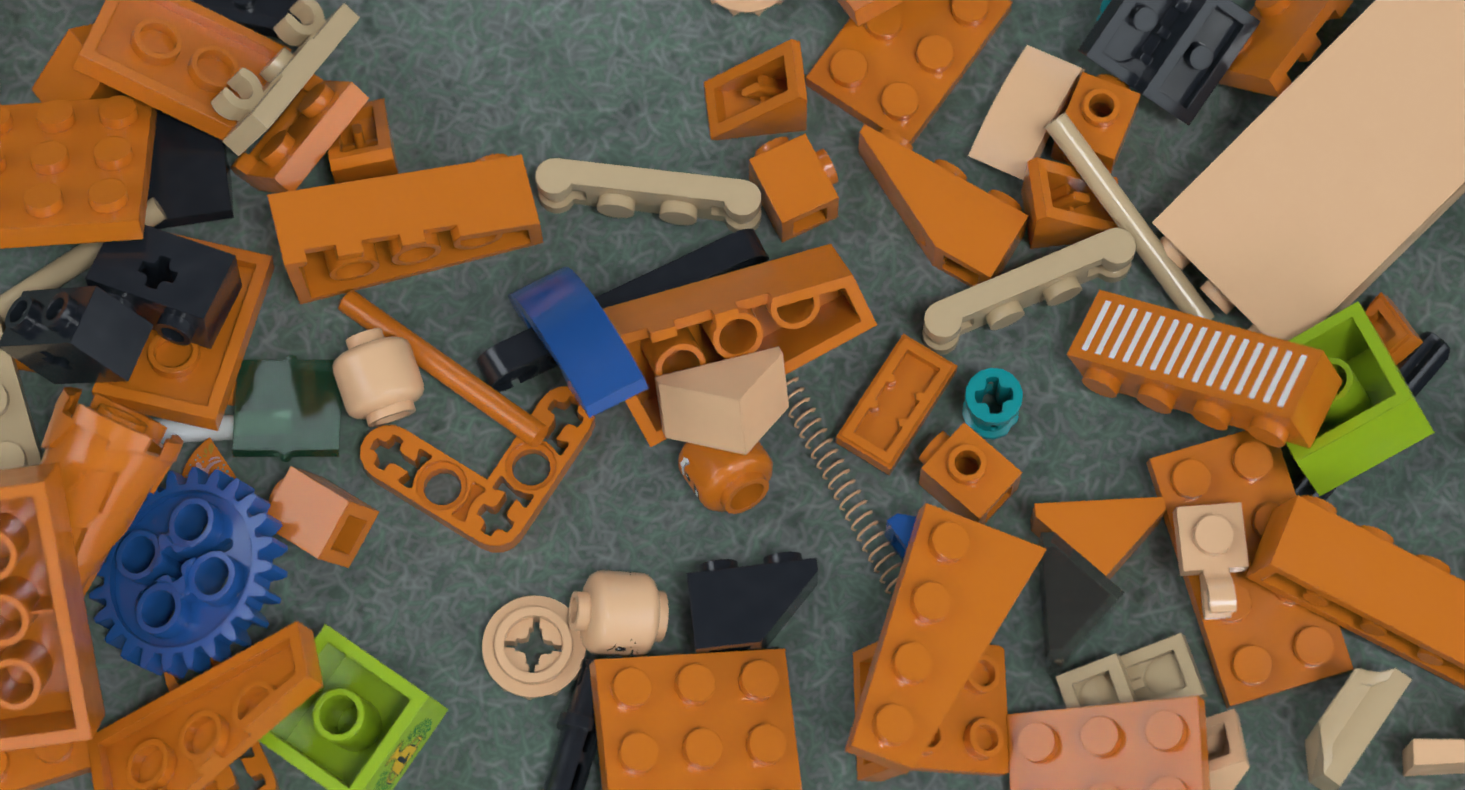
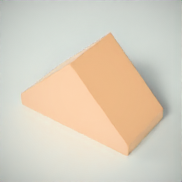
[655,346,789,455]

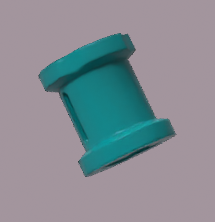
[962,368,1023,440]

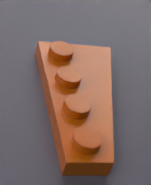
[844,503,1047,774]
[87,621,324,790]

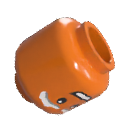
[678,441,773,514]

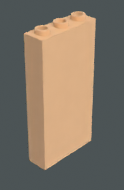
[1152,0,1465,341]

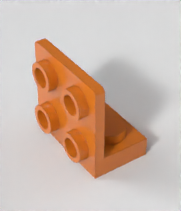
[853,641,1009,782]

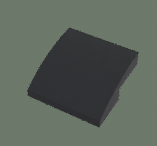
[1077,0,1261,126]
[148,109,234,229]

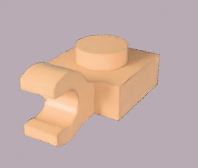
[1173,502,1249,620]

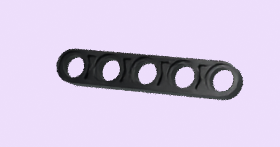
[476,229,769,392]

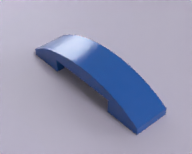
[508,266,648,418]

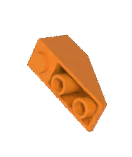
[858,124,1029,287]

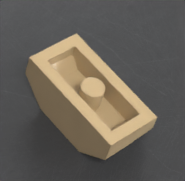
[1305,668,1412,790]

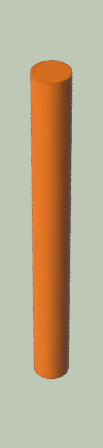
[339,290,548,448]

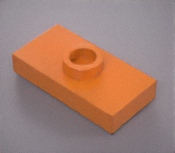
[836,333,958,476]

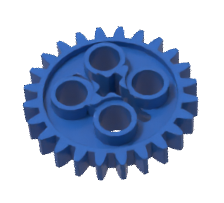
[89,467,288,679]

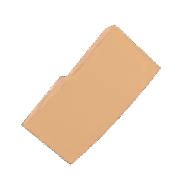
[968,45,1085,180]

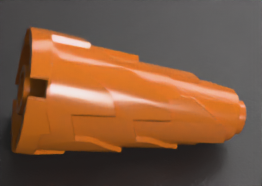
[40,387,183,596]

